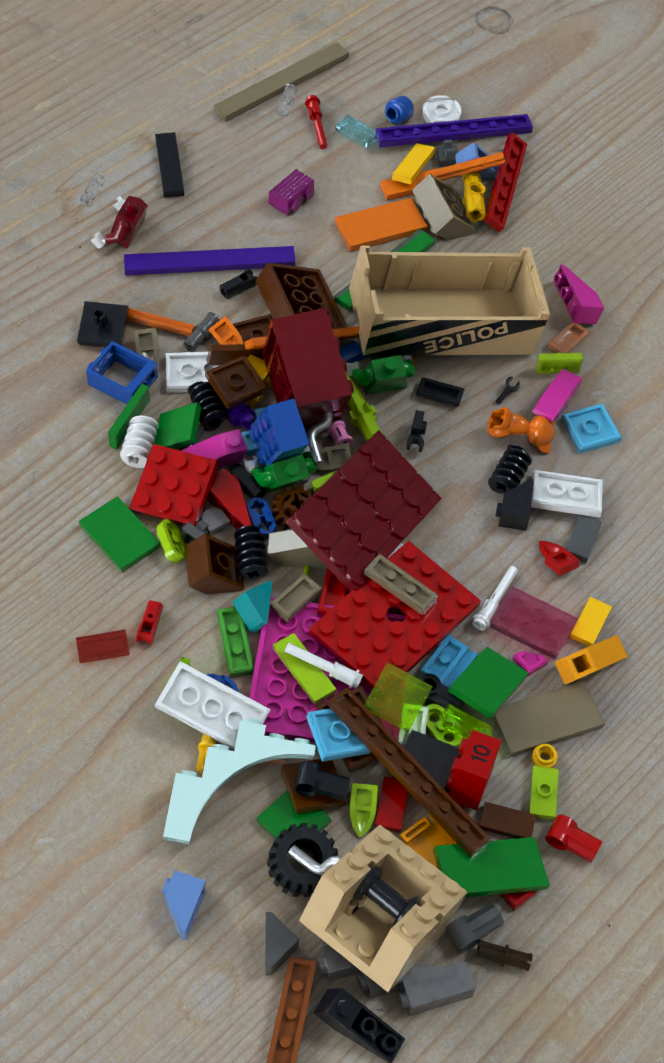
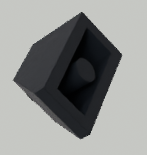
[495,479,534,531]

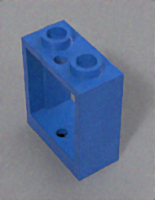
[86,341,158,404]

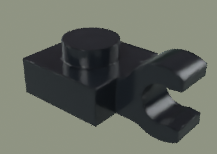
[406,410,427,452]

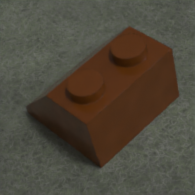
[185,533,244,594]

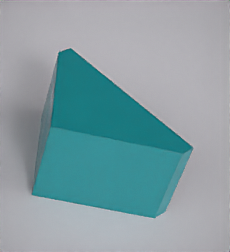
[232,581,272,633]

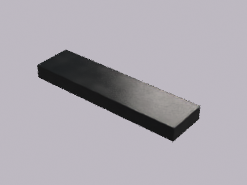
[155,132,184,197]

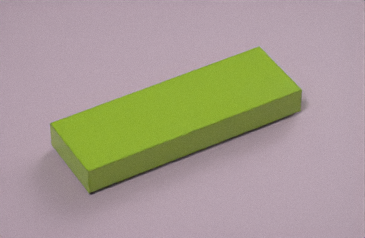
[273,633,336,705]

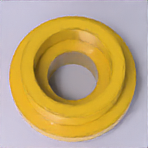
[532,744,558,768]

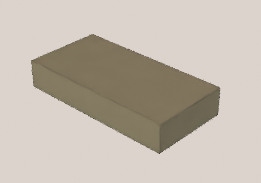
[270,573,322,623]

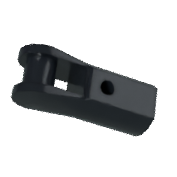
[219,269,257,299]
[230,464,266,499]

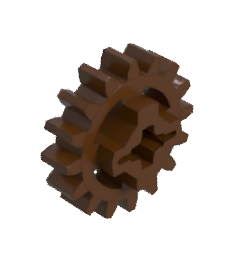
[272,485,312,530]

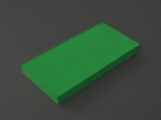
[433,837,550,898]

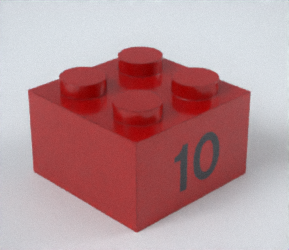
[446,730,502,810]

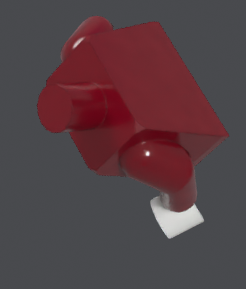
[90,196,148,249]

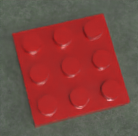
[129,444,219,526]

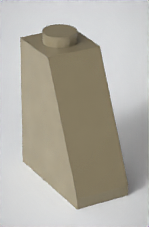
[266,530,328,569]

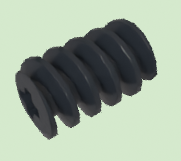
[188,381,227,431]
[488,444,532,494]
[234,525,268,579]

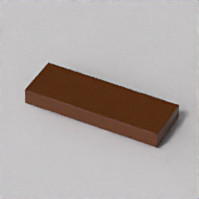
[206,344,264,366]

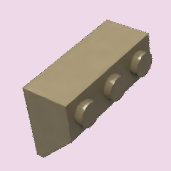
[412,174,477,240]

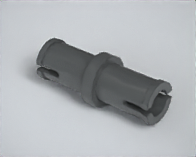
[183,312,220,352]

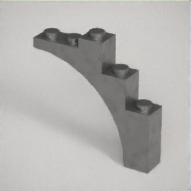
[317,940,476,1016]

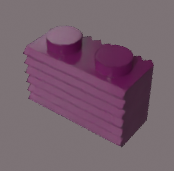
[269,169,315,216]

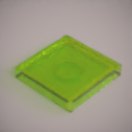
[364,662,433,732]

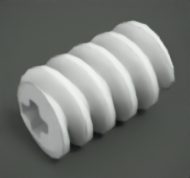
[120,415,159,468]

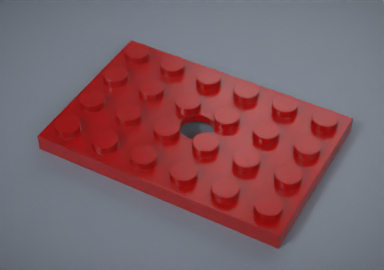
[309,540,481,697]

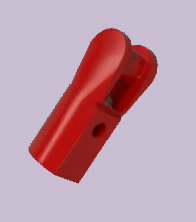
[136,600,163,645]

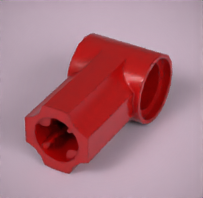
[545,814,603,863]

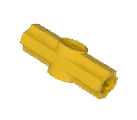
[462,171,486,223]

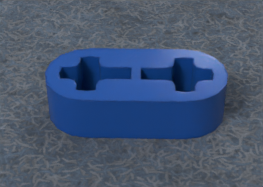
[247,497,276,540]

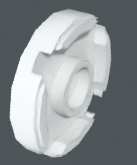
[422,95,461,123]

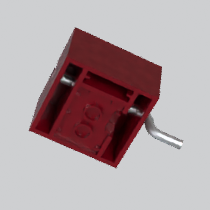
[262,308,354,464]

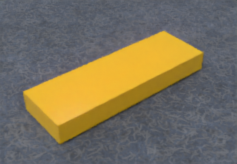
[392,143,435,184]

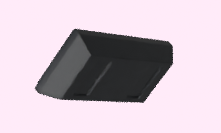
[416,377,465,407]

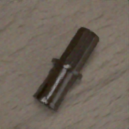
[476,940,533,971]

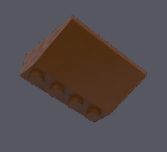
[256,262,348,329]

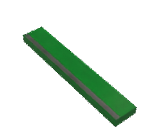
[334,229,435,312]

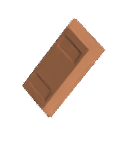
[547,321,591,353]

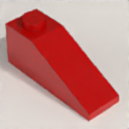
[207,468,251,530]

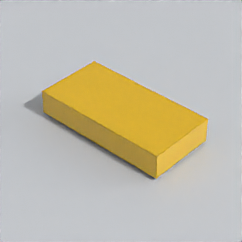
[570,597,612,647]

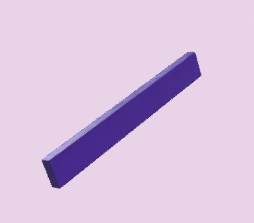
[375,114,533,148]
[124,246,296,275]

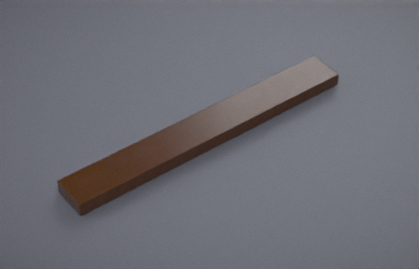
[327,687,491,858]

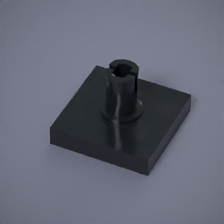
[77,301,129,347]

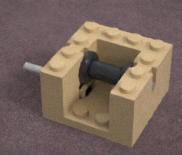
[288,825,467,992]

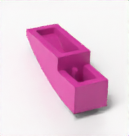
[533,369,583,422]

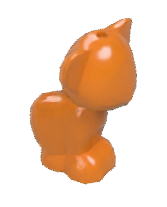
[487,407,555,454]

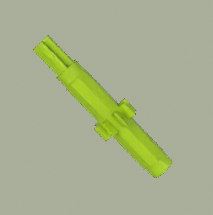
[346,372,382,441]

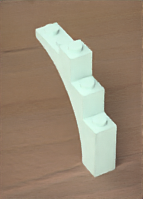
[163,718,316,845]

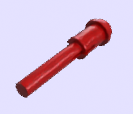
[305,95,328,149]

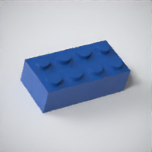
[249,399,309,468]

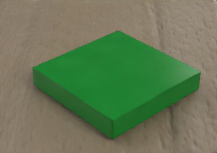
[154,402,201,450]
[257,790,331,850]

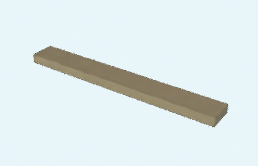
[214,42,349,121]

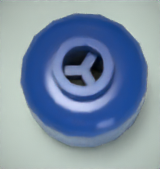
[385,96,414,125]

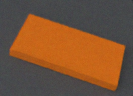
[335,198,428,251]

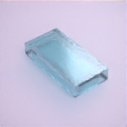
[335,114,377,148]

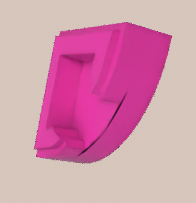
[512,651,548,677]

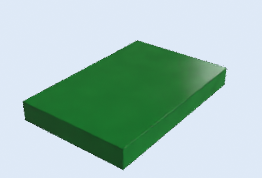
[79,496,161,573]
[448,647,528,719]

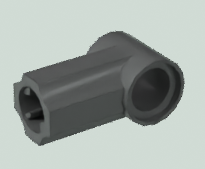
[446,903,504,953]

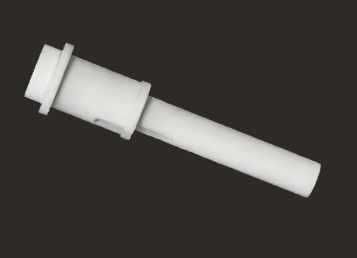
[472,566,518,631]
[284,643,363,688]

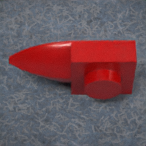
[539,541,579,576]

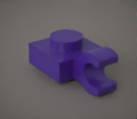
[224,403,255,431]

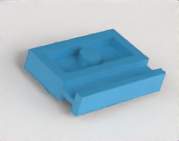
[420,635,478,688]

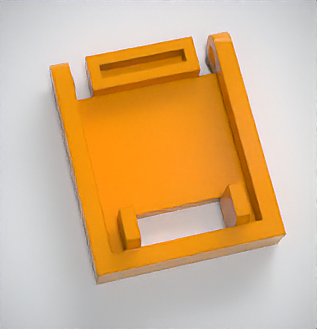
[400,814,457,869]

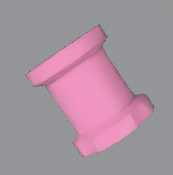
[326,421,354,447]

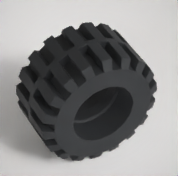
[267,823,338,897]

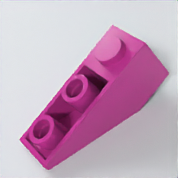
[553,264,604,324]

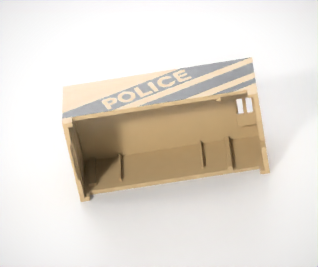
[349,246,550,356]

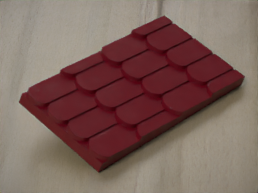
[285,430,442,592]

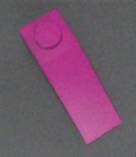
[181,429,248,467]

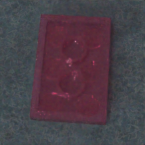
[490,586,578,660]

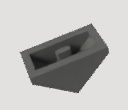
[265,912,299,975]

